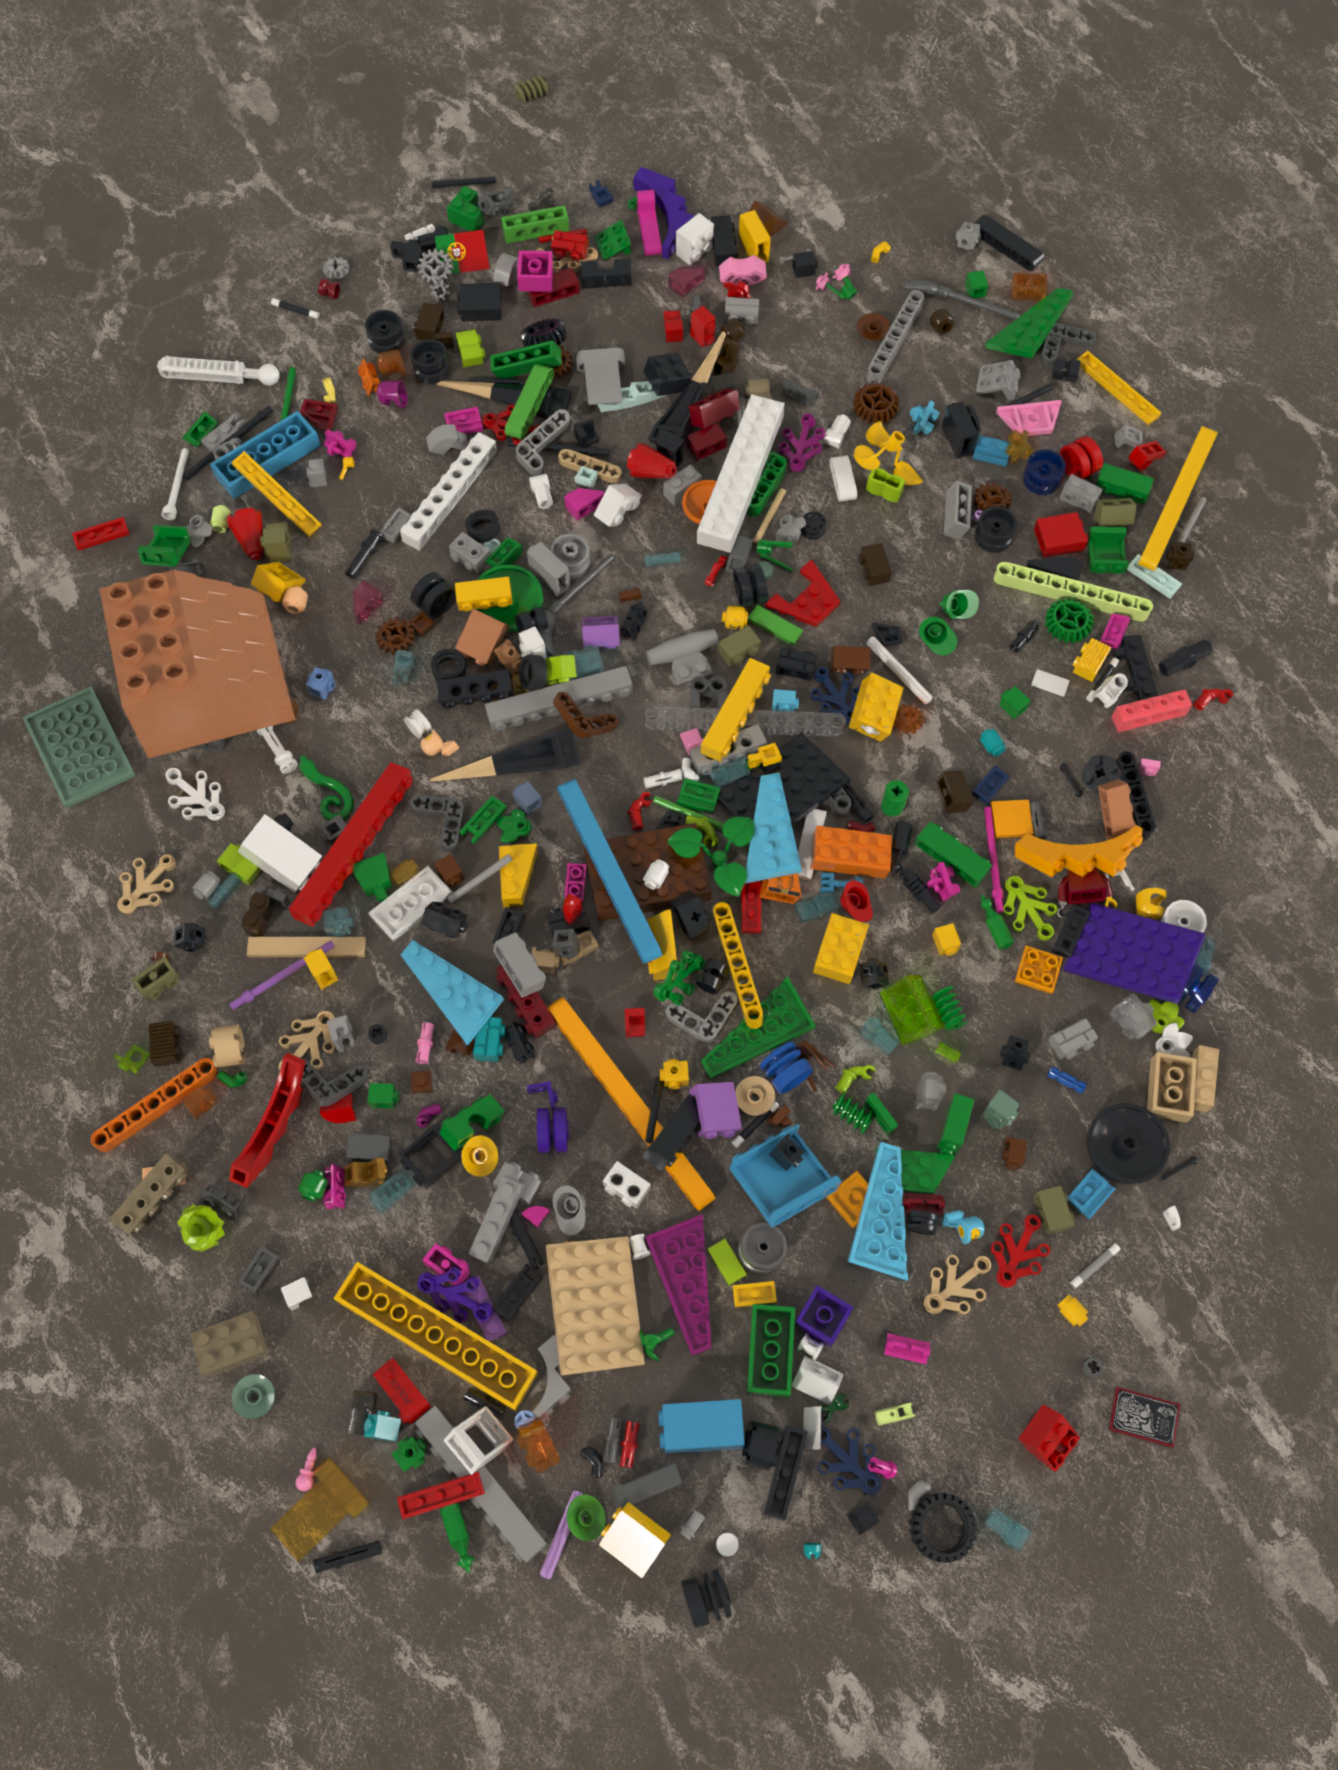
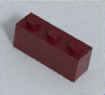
[526,268,580,308]
[689,389,741,429]

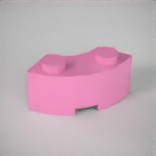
[719,255,767,285]

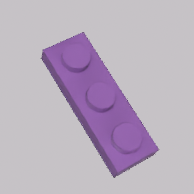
[463,1276,507,1342]

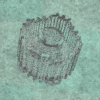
[1109,994,1157,1040]

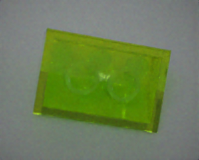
[879,975,945,1046]

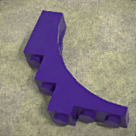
[634,167,695,259]

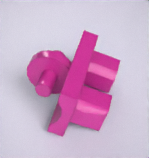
[324,430,356,457]
[927,862,960,902]

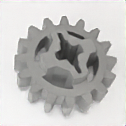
[417,248,454,285]

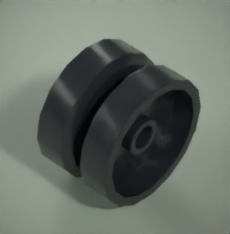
[365,309,405,355]
[410,339,451,384]
[975,506,1017,553]
[733,564,768,608]
[410,572,456,619]

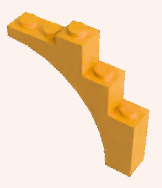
[1015,825,1143,877]

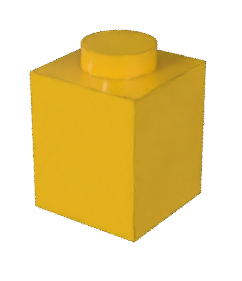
[932,923,961,956]

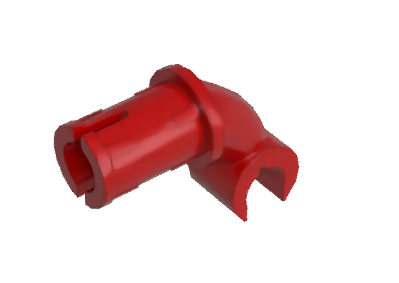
[1193,688,1234,711]
[627,792,653,830]

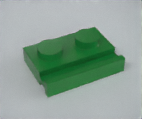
[677,778,721,815]
[864,1092,898,1136]

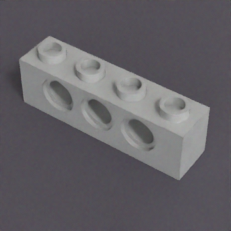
[689,724,767,776]

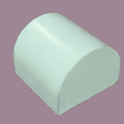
[575,466,598,489]

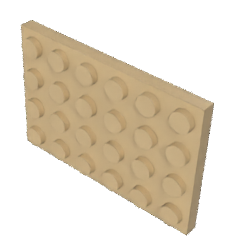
[546,1236,645,1376]

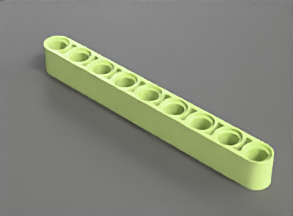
[994,562,1153,622]

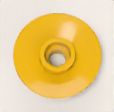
[461,1135,498,1177]

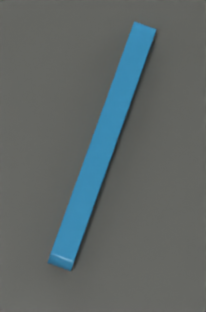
[557,779,662,964]

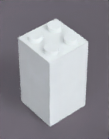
[238,814,322,893]

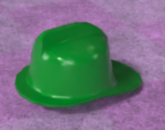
[939,590,979,619]
[919,616,957,656]

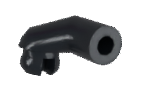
[581,1446,603,1478]

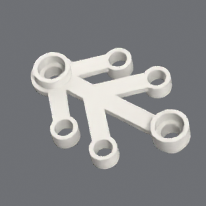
[166,768,225,821]

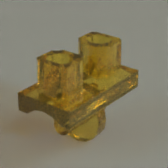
[1005,430,1033,464]

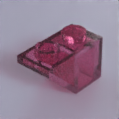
[352,580,383,625]

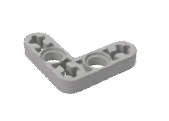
[666,992,737,1043]

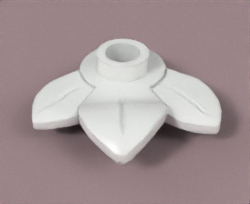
[1156,1023,1193,1058]

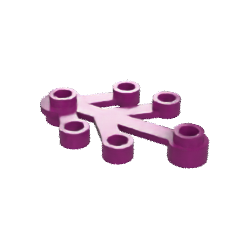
[778,413,826,472]

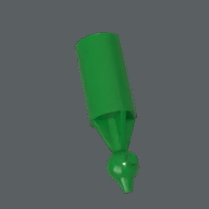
[980,895,1015,950]
[439,1503,475,1573]

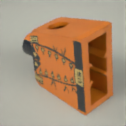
[760,873,801,904]

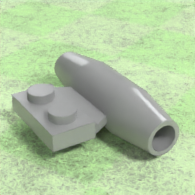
[646,629,719,687]

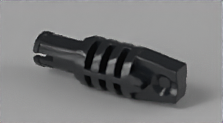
[899,867,941,914]

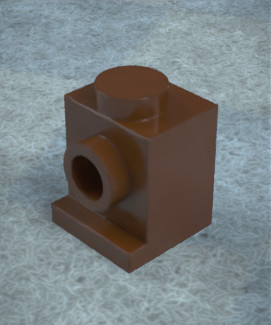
[1002,1137,1027,1171]

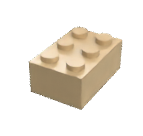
[1147,1052,1197,1123]

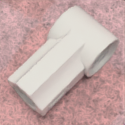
[823,414,851,449]
[529,474,553,509]

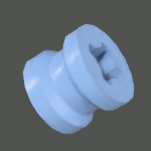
[514,1410,537,1434]

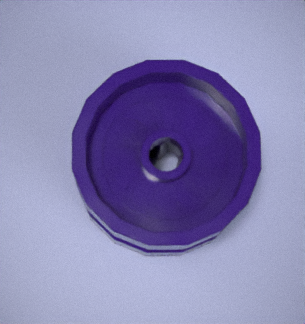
[537,1107,569,1153]

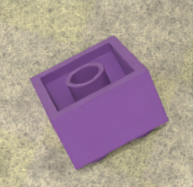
[582,616,620,650]

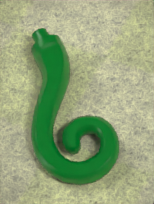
[299,755,354,821]

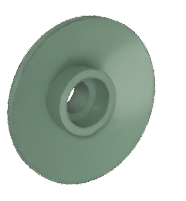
[231,1374,275,1419]

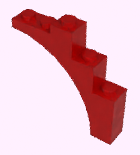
[229,1053,306,1188]

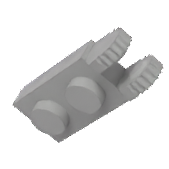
[201,413,248,451]

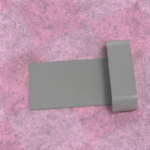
[576,348,625,405]

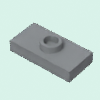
[379,507,412,544]

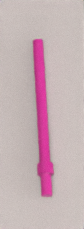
[984,807,1004,914]

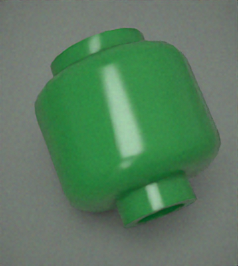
[298,1169,329,1202]

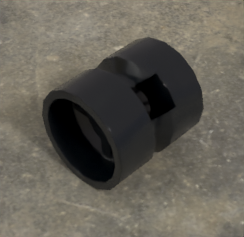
[1052,357,1080,383]
[515,607,548,633]
[695,958,730,995]

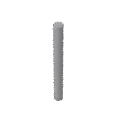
[1176,497,1207,543]
[447,854,513,903]

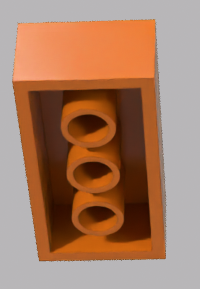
[810,826,892,879]

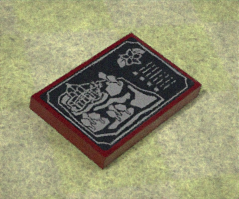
[1108,1387,1181,1448]

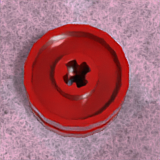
[1059,436,1103,479]

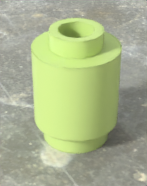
[210,505,231,533]

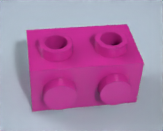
[422,1243,470,1286]

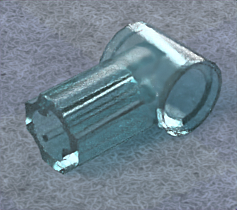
[861,1018,899,1056]
[984,1508,1032,1552]

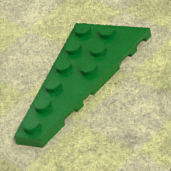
[985,288,1073,358]
[701,976,816,1080]

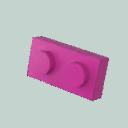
[1100,613,1130,649]

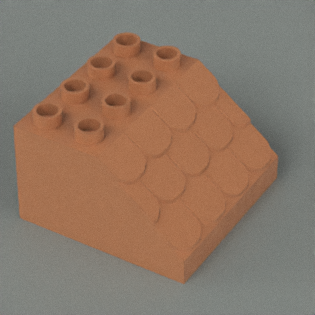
[99,570,296,758]

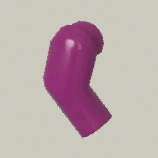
[416,1103,442,1128]

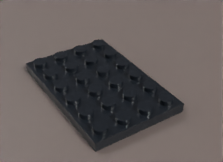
[717,732,850,826]

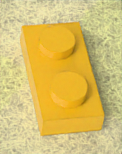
[732,1281,777,1308]

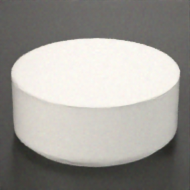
[716,1533,739,1557]

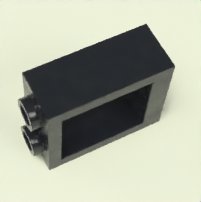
[399,1123,462,1189]

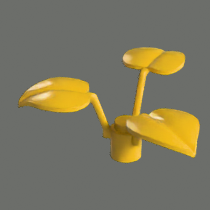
[854,421,923,485]

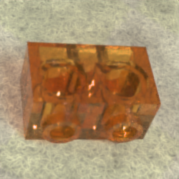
[1011,272,1047,301]

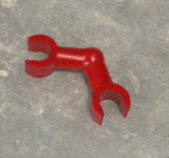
[704,555,728,587]

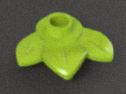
[1147,999,1185,1034]

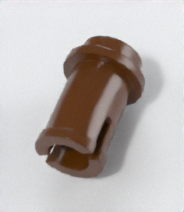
[619,586,642,603]

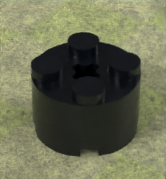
[1081,755,1126,796]
[742,1420,782,1471]

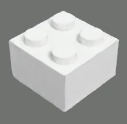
[676,213,713,265]

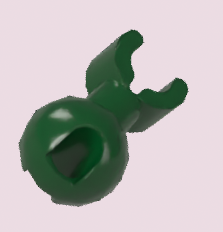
[819,1393,849,1422]

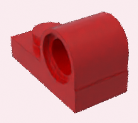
[663,310,683,342]
[1128,441,1167,471]

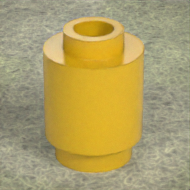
[1057,1294,1089,1327]

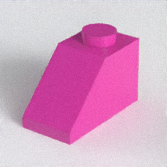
[564,488,605,521]

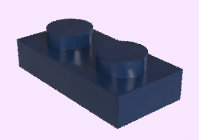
[972,766,1010,805]

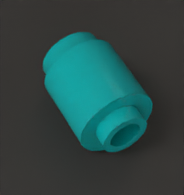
[980,729,1006,757]

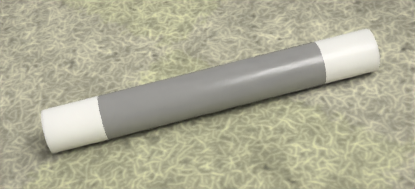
[1070,1243,1121,1289]

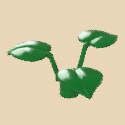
[668,817,754,897]

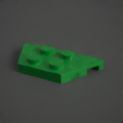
[875,1147,954,1194]

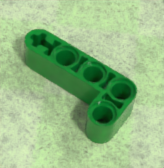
[746,451,787,517]

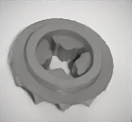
[322,256,349,279]

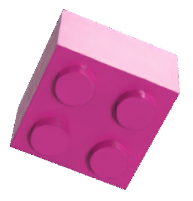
[517,251,553,292]

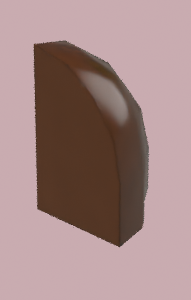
[445,1029,475,1056]

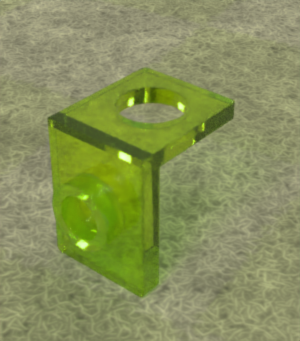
[113,1044,150,1074]

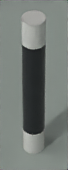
[271,298,319,319]
[1086,658,1119,702]
[732,1101,779,1148]

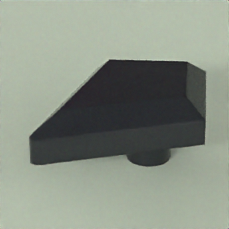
[871,623,902,646]
[655,811,685,830]

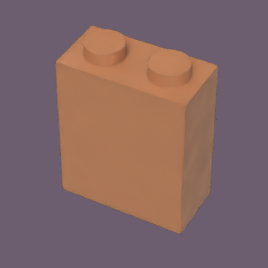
[455,609,510,667]

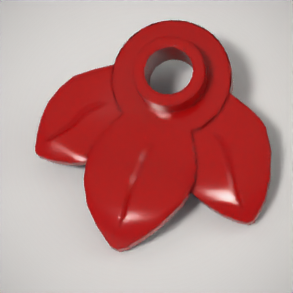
[723,281,752,299]

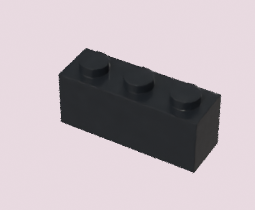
[711,215,739,266]

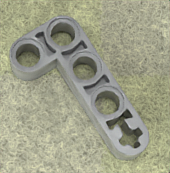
[516,409,570,476]

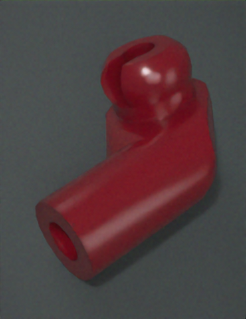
[847,820,876,832]

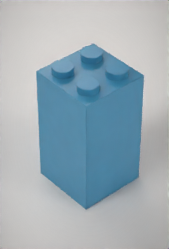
[658,1399,744,1454]

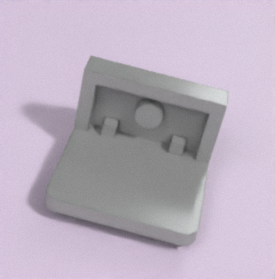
[976,360,1020,401]

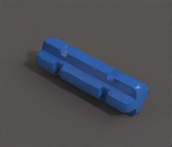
[1047,1066,1086,1093]

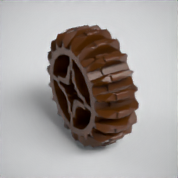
[853,382,900,424]

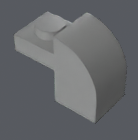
[493,253,518,287]
[426,424,468,455]

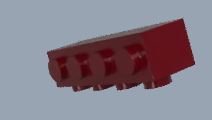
[495,965,556,1039]

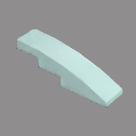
[598,381,667,412]

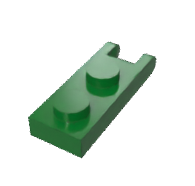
[459,795,507,844]

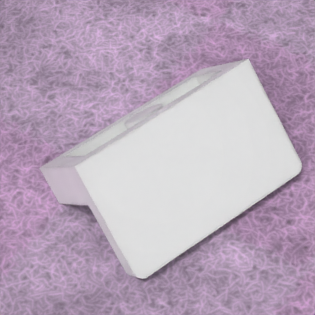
[792,1355,844,1405]

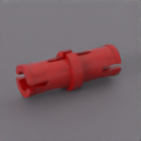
[619,1421,640,1468]

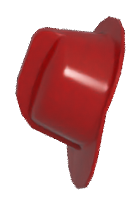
[840,880,873,923]

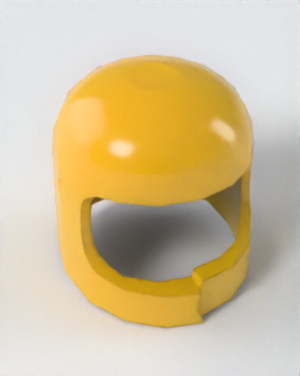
[1135,888,1167,921]

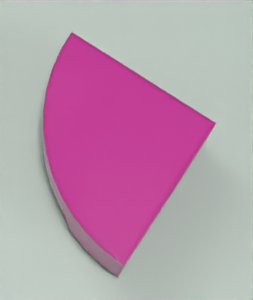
[521,1206,550,1228]

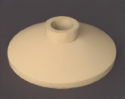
[735,1076,775,1116]

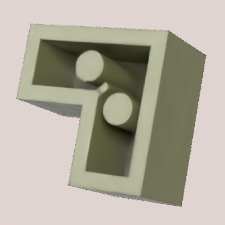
[260,522,292,563]

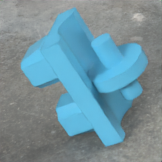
[910,400,940,435]

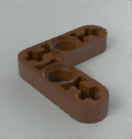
[553,692,619,738]

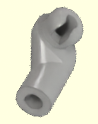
[908,1480,931,1511]

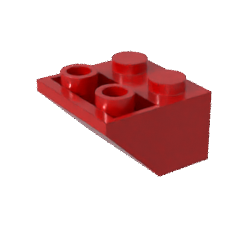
[1018,1404,1080,1473]

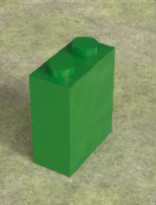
[936,1093,975,1155]

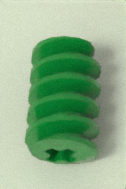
[881,780,909,817]
[931,986,969,1031]
[831,1092,876,1135]

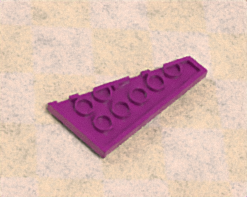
[645,1214,712,1356]

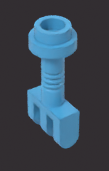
[820,873,863,893]

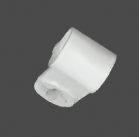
[1093,673,1128,708]

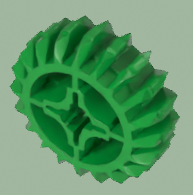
[1045,598,1094,645]

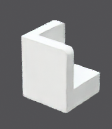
[281,1277,312,1311]

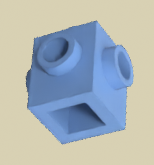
[306,667,335,700]

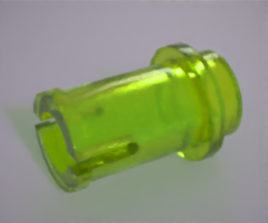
[935,1042,962,1063]

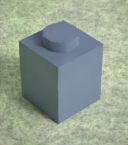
[513,781,543,815]

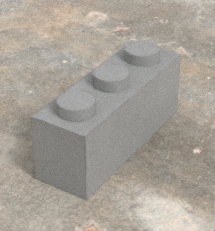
[944,480,972,540]
[493,933,546,998]

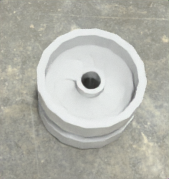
[1159,900,1207,933]

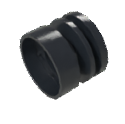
[681,1569,732,1629]

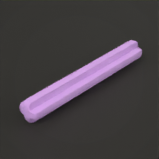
[540,1490,584,1579]

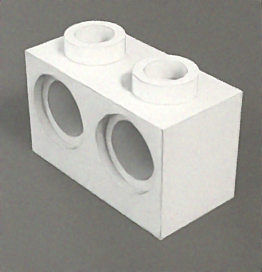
[603,1161,651,1209]

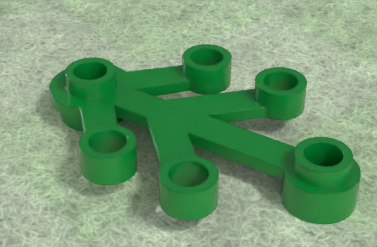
[654,950,705,1006]

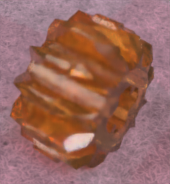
[894,703,925,735]

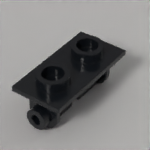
[620,601,648,641]
[505,1021,535,1064]

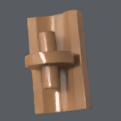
[494,639,522,677]

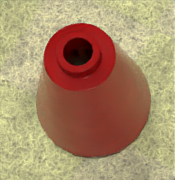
[627,443,677,479]
[226,508,264,560]

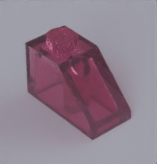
[668,266,705,298]

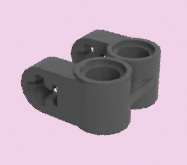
[690,676,727,713]

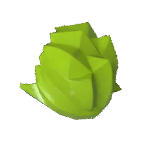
[177,1204,225,1252]

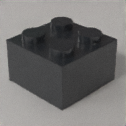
[643,352,692,396]

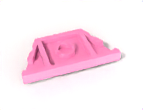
[996,400,1062,437]

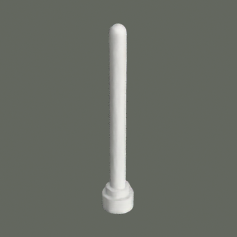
[161,448,189,520]

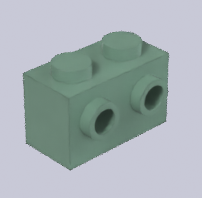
[981,1090,1020,1130]

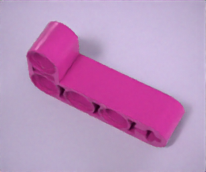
[637,189,662,256]

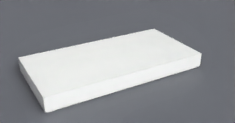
[368,866,453,942]

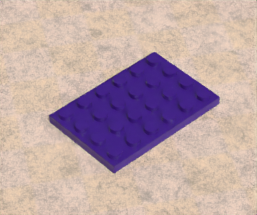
[1063,903,1205,1004]

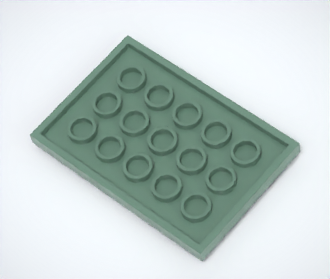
[22,686,136,808]

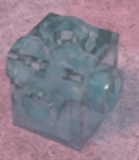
[324,907,354,937]

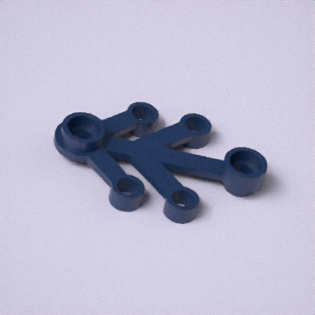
[810,667,860,725]
[817,1426,882,1495]

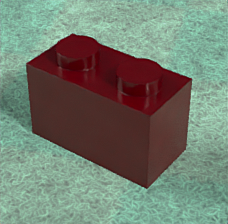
[687,423,727,461]

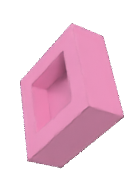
[1138,758,1161,776]

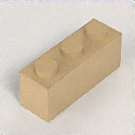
[1192,1045,1219,1112]

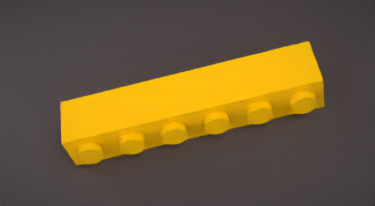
[701,658,771,762]

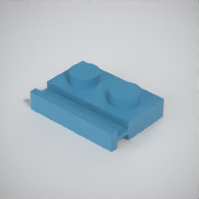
[973,435,1012,466]
[1068,1169,1116,1220]

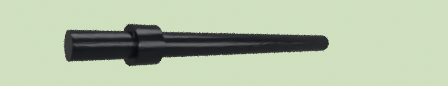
[507,439,610,457]

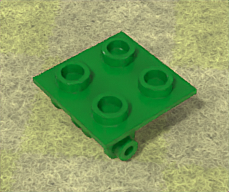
[594,219,632,261]

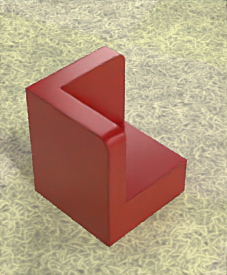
[625,1008,645,1037]

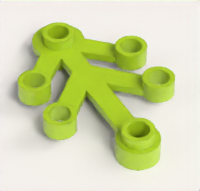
[1003,876,1057,941]

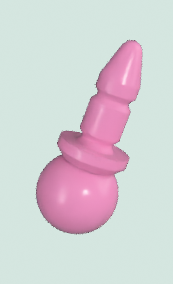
[295,1448,316,1491]

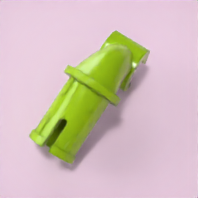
[685,815,719,847]
[835,1065,876,1093]

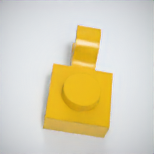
[747,743,782,768]

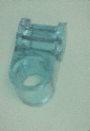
[1191,937,1215,977]

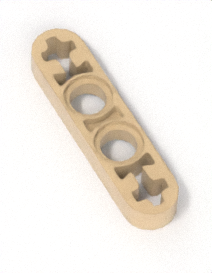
[558,449,622,483]

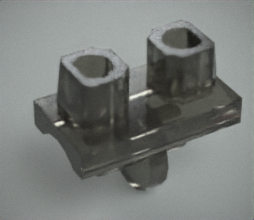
[528,188,557,212]

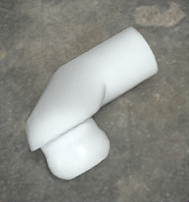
[681,758,699,781]

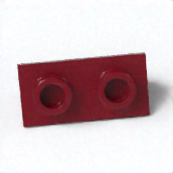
[902,1193,945,1216]

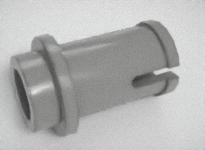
[679,1510,706,1540]

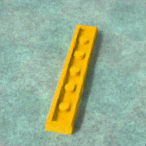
[1076,351,1162,425]
[231,451,322,538]

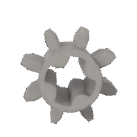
[430,278,450,300]

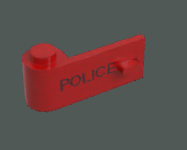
[372,1357,432,1425]

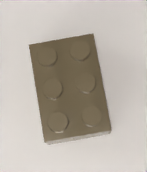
[190,1311,269,1378]

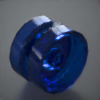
[1023,449,1066,495]
[1179,963,1220,1014]

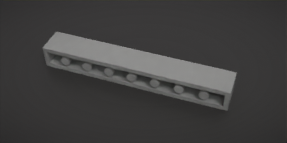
[485,666,633,731]
[415,1406,548,1563]

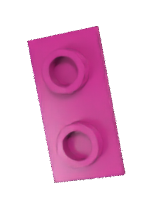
[324,1164,346,1209]
[884,1333,930,1364]

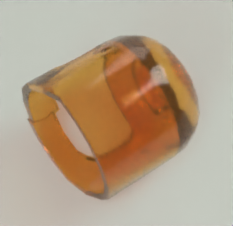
[376,349,406,376]

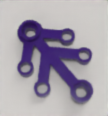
[418,1267,493,1324]

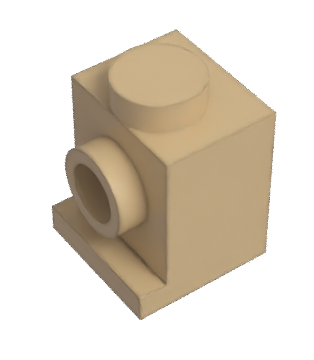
[532,947,560,974]

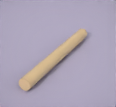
[752,488,786,546]

